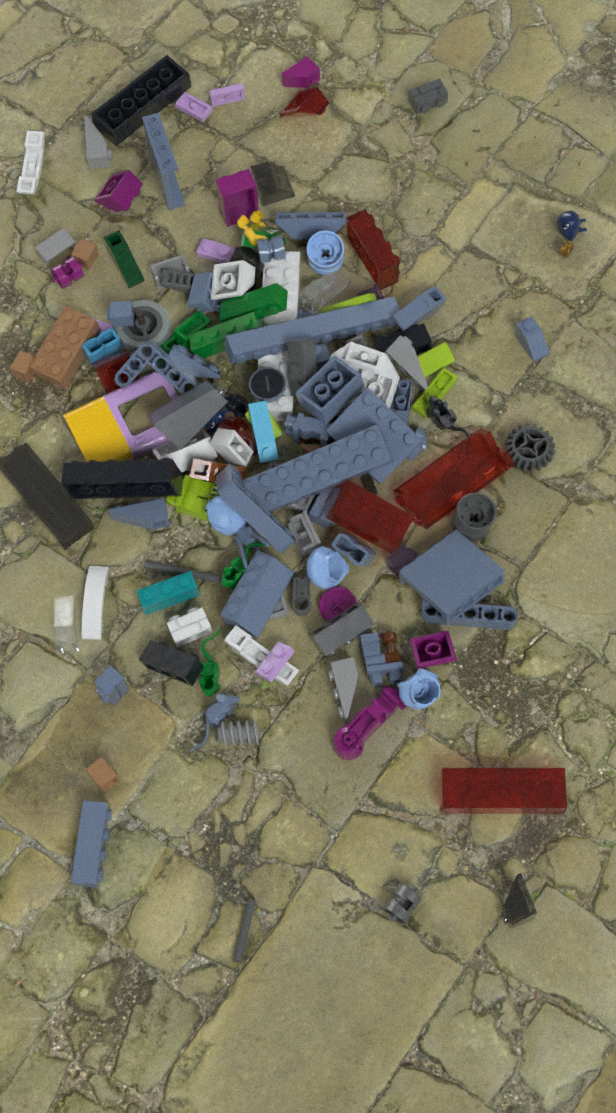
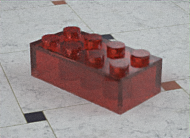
[346,209,400,291]
[326,480,414,554]

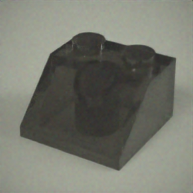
[250,162,295,206]

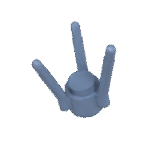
[234,526,270,569]

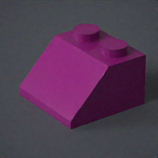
[94,170,143,212]
[410,630,457,669]

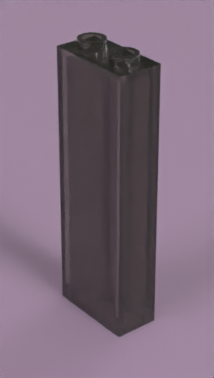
[0,443,95,551]

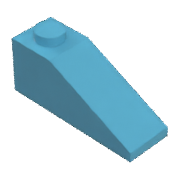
[248,400,279,463]

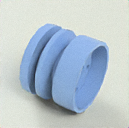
[307,230,344,275]

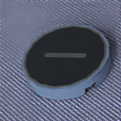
[249,367,286,403]

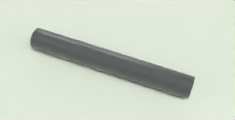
[233,899,256,963]

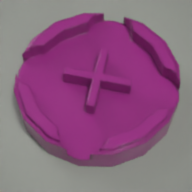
[319,587,357,621]

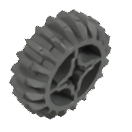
[504,423,555,473]

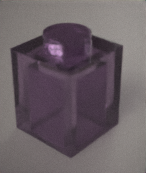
[386,544,417,578]

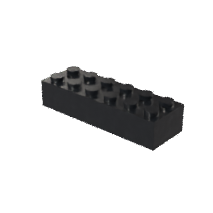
[91,55,192,146]
[61,458,183,499]

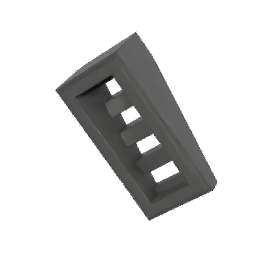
[160,269,195,295]

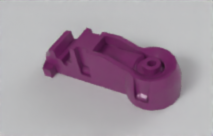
[332,685,407,760]

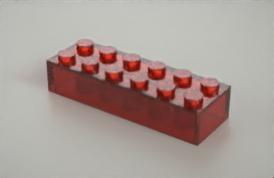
[441,768,567,814]

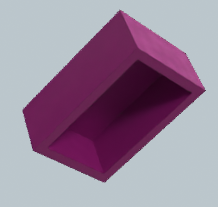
[216,169,259,227]

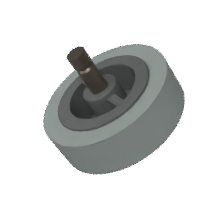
[116,300,171,354]

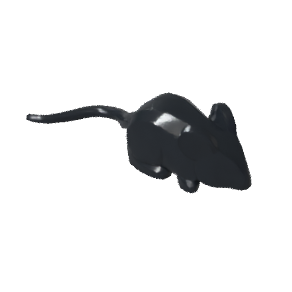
[211,378,253,418]
[426,396,470,456]

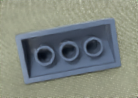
[220,550,294,639]

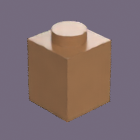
[71,238,99,270]
[10,350,35,383]
[86,757,119,792]

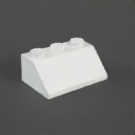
[151,428,218,473]

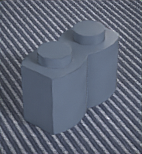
[332,533,376,566]

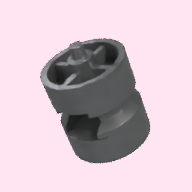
[383,883,422,924]

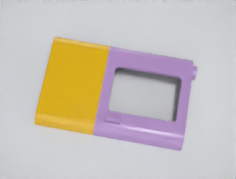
[63,371,178,462]

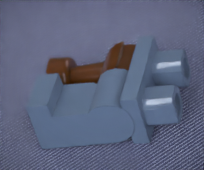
[284,413,333,446]
[360,632,403,687]

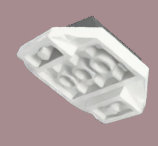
[329,342,400,417]

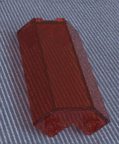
[393,428,515,530]

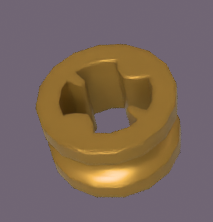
[559,240,574,258]

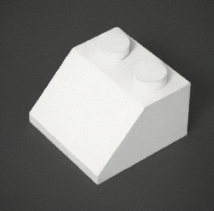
[210,260,255,300]

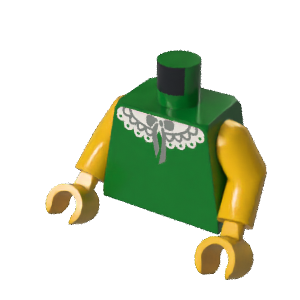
[237,210,286,249]

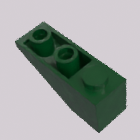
[103,230,145,288]

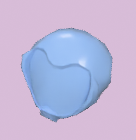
[205,495,247,535]
[306,546,349,589]
[397,668,440,709]

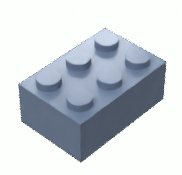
[296,355,365,424]

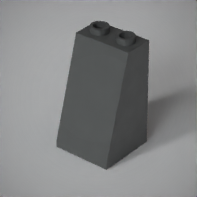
[147,381,228,450]

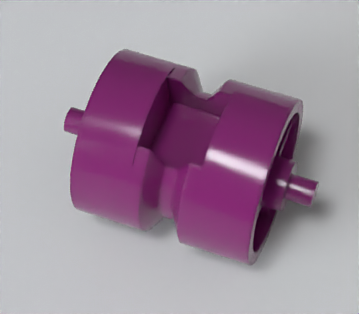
[51,256,84,289]

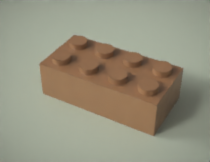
[29,306,101,389]

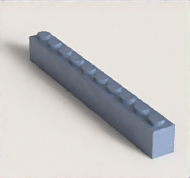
[223,296,400,364]

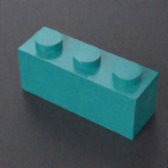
[136,571,200,615]

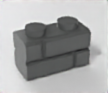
[408,79,448,114]

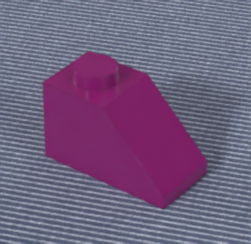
[281,56,320,88]

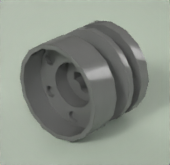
[452,493,497,542]

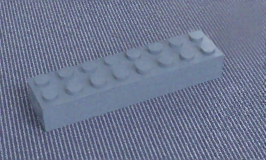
[242,425,394,513]

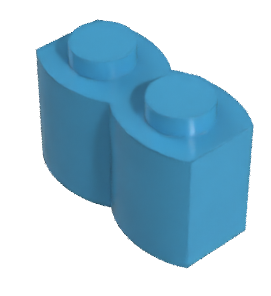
[82,328,123,366]

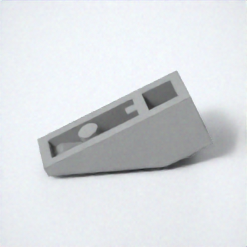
[84,116,112,169]
[383,335,428,391]

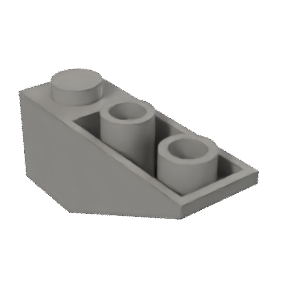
[328,657,358,724]

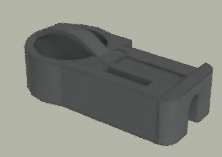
[292,577,311,616]

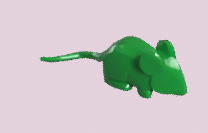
[221,543,271,590]
[198,628,221,697]

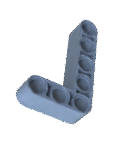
[115,341,201,394]
[216,464,296,553]
[421,598,518,630]

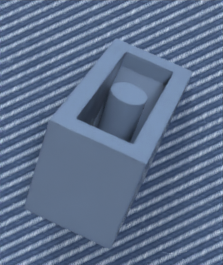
[514,316,550,362]

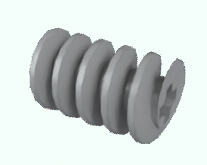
[218,720,259,747]

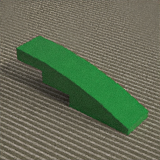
[148,311,211,366]

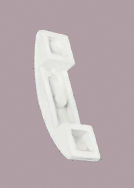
[17,131,44,194]
[82,566,109,640]
[224,625,299,687]

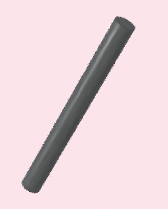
[145,561,221,583]

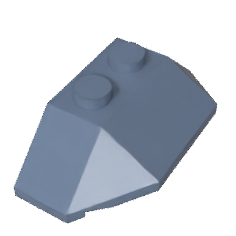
[275,212,347,241]

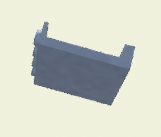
[142,113,185,210]
[399,529,505,625]

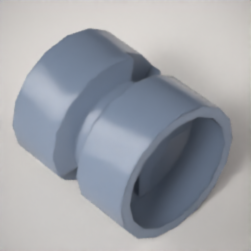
[256,235,286,264]

